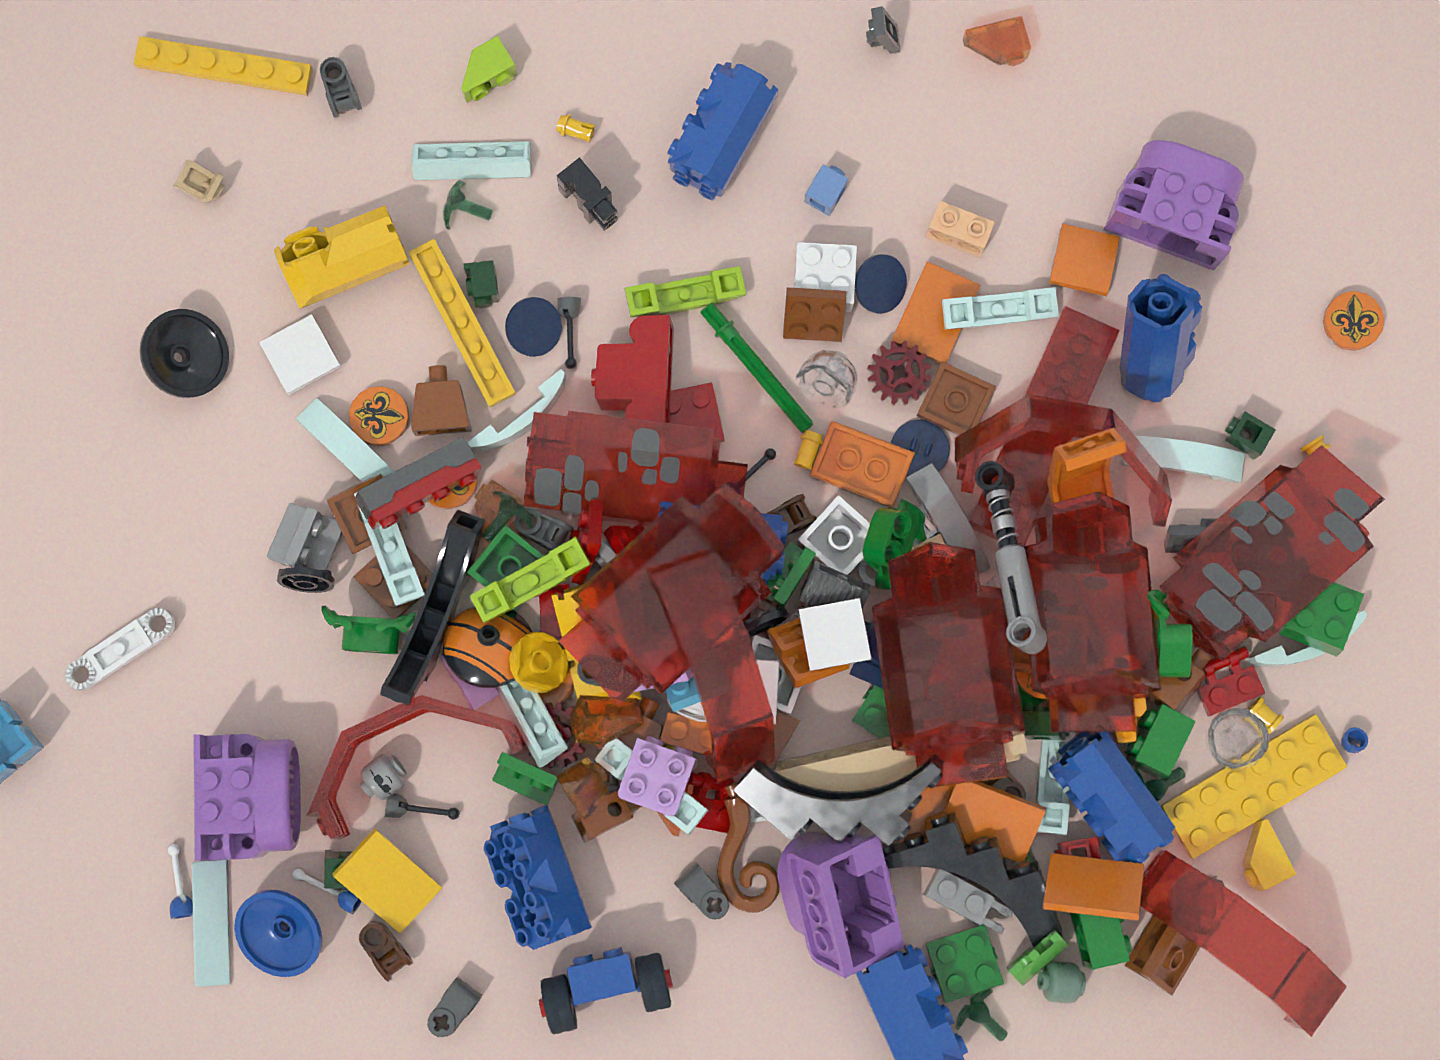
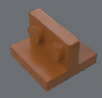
[1124,913,1203,995]

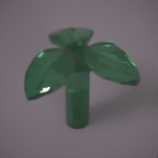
[443,180,493,230]
[482,491,533,542]
[1134,767,1186,801]
[955,989,1008,1041]

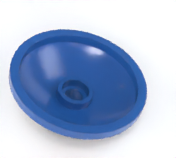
[234,890,322,977]

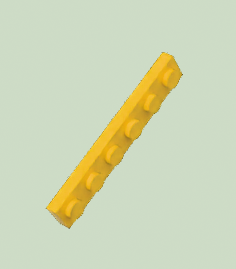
[133,36,313,96]
[408,239,516,408]

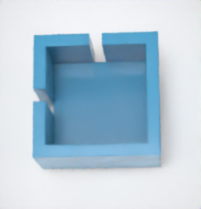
[0,700,44,784]

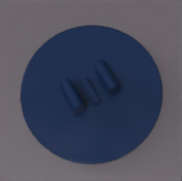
[855,254,907,314]
[505,297,562,357]
[891,420,950,476]

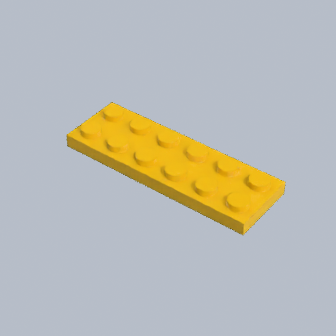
[1160,714,1347,859]

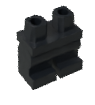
[556,157,618,231]

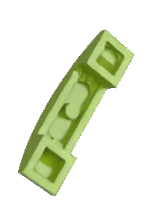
[624,266,746,317]
[470,537,591,623]

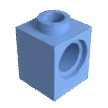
[804,164,849,216]

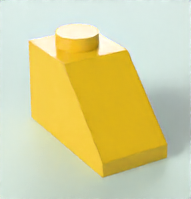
[1242,819,1297,891]

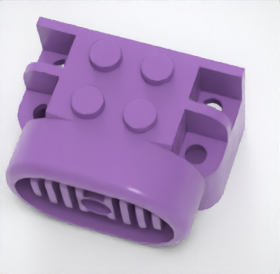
[1103,140,1244,271]
[194,734,301,861]
[777,832,905,978]

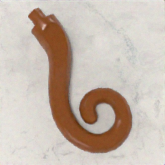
[717,782,780,913]

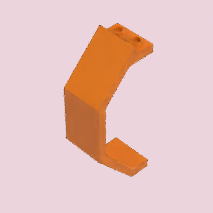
[1047,428,1154,637]

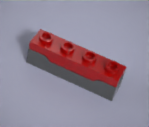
[355,437,482,530]

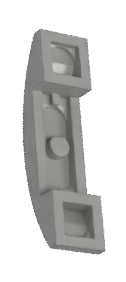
[905,463,991,578]

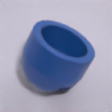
[1341,727,1368,753]

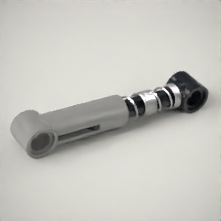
[975,461,1047,654]

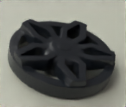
[277,564,335,593]
[734,607,789,640]

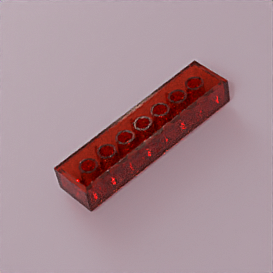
[968,306,1120,547]

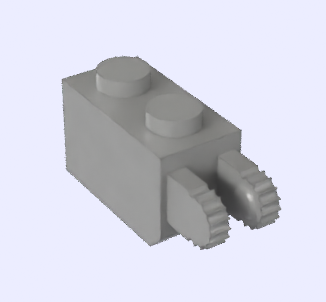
[923,869,1013,934]

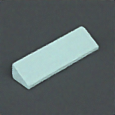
[412,141,531,180]
[496,680,567,768]
[192,860,230,987]

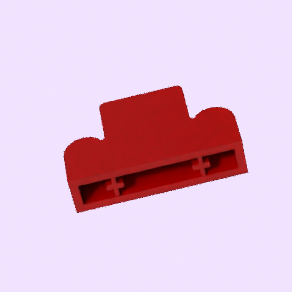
[591,315,674,438]

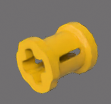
[1243,696,1284,736]

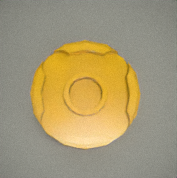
[509,632,569,693]

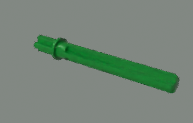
[700,302,813,433]

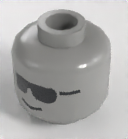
[360,754,407,800]

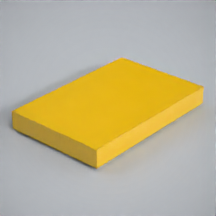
[332,828,442,934]

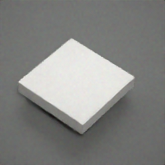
[259,314,341,395]
[798,598,871,671]

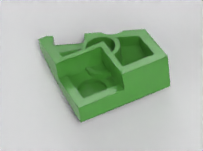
[1007,929,1069,986]

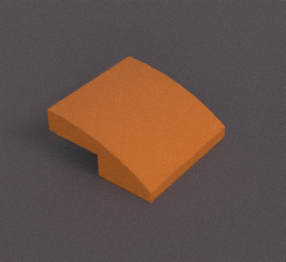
[1049,223,1120,297]
[768,618,850,689]

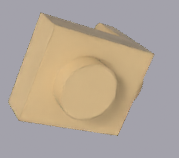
[173,159,224,203]

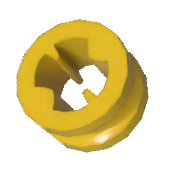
[1300,434,1331,461]

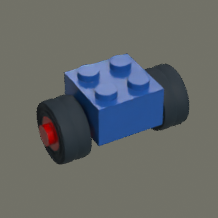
[539,947,673,1034]

